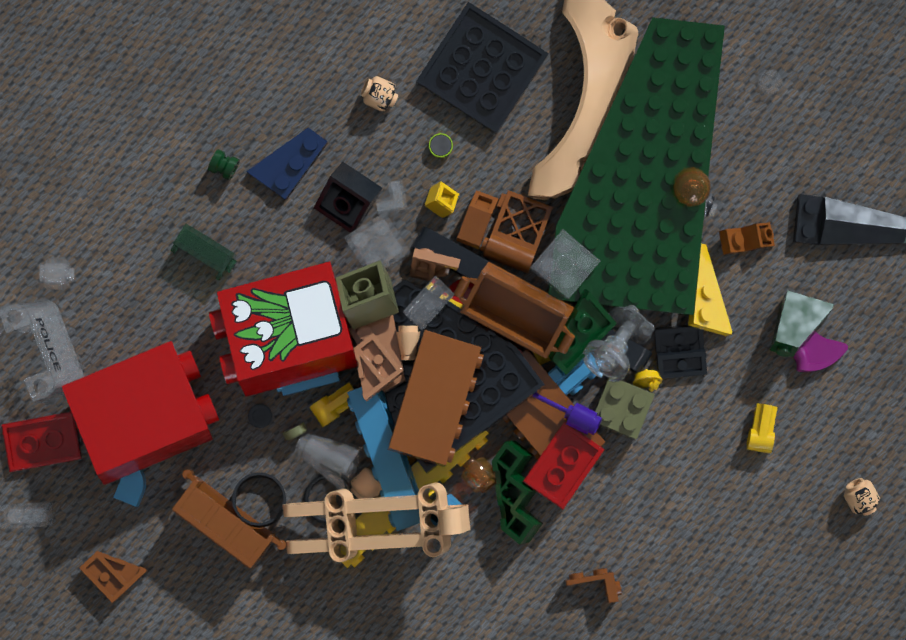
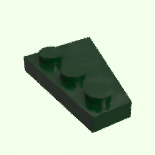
[548,289,617,375]

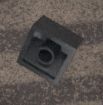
[313,162,382,234]

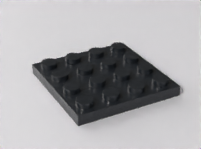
[416,2,549,134]

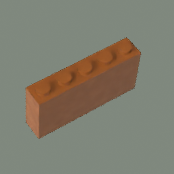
[387,330,484,467]
[502,350,605,460]

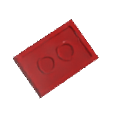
[1,412,82,472]
[523,421,605,510]

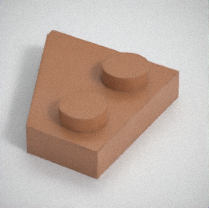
[410,248,461,282]
[354,333,404,402]

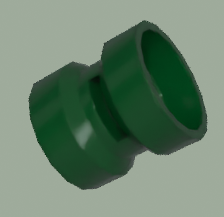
[208,149,240,181]

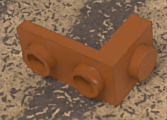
[564,568,622,603]

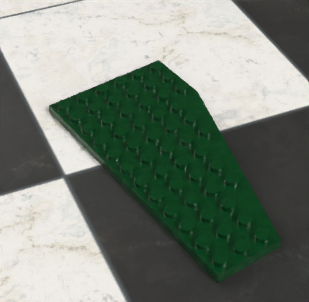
[548,17,725,315]

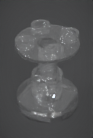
[583,304,655,382]

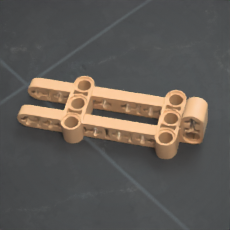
[283,483,470,562]

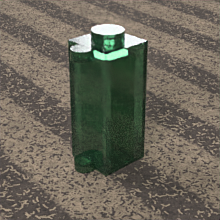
[170,223,238,281]

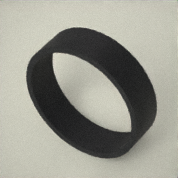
[232,473,286,528]

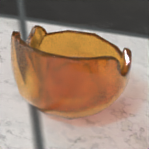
[674,167,711,206]

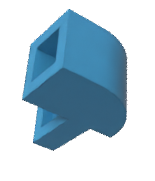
[113,470,146,507]

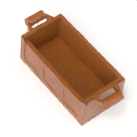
[454,262,575,359]
[172,470,286,568]

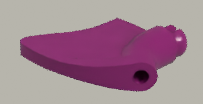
[793,331,848,372]

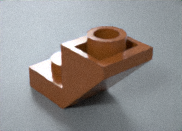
[456,190,499,249]
[719,222,775,255]

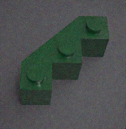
[492,441,543,545]

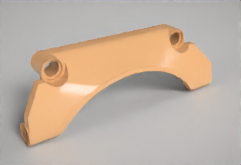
[528,0,638,200]

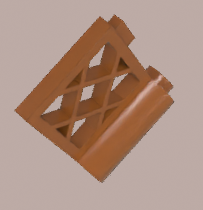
[480,190,553,273]

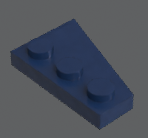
[246,128,328,200]

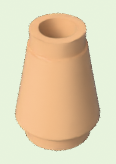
[396,326,420,360]

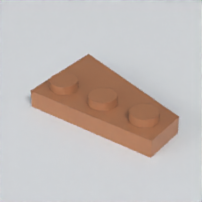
[349,315,406,393]

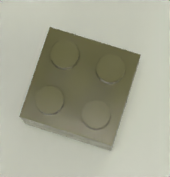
[336,260,399,330]
[594,376,655,440]

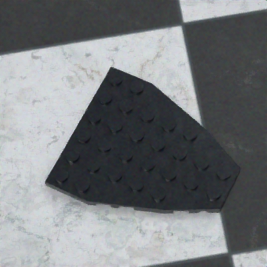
[385,280,545,474]

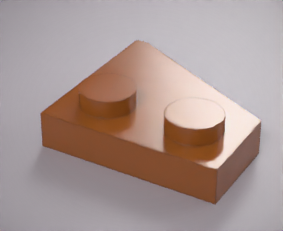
[79,551,147,604]

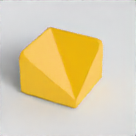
[424,181,459,218]

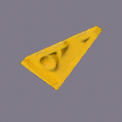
[688,243,732,336]

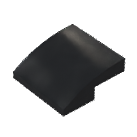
[654,325,707,379]

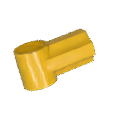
[309,383,354,428]
[746,403,777,454]

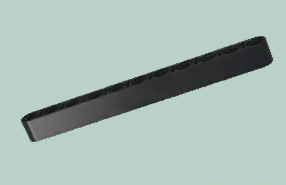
[411,226,652,373]

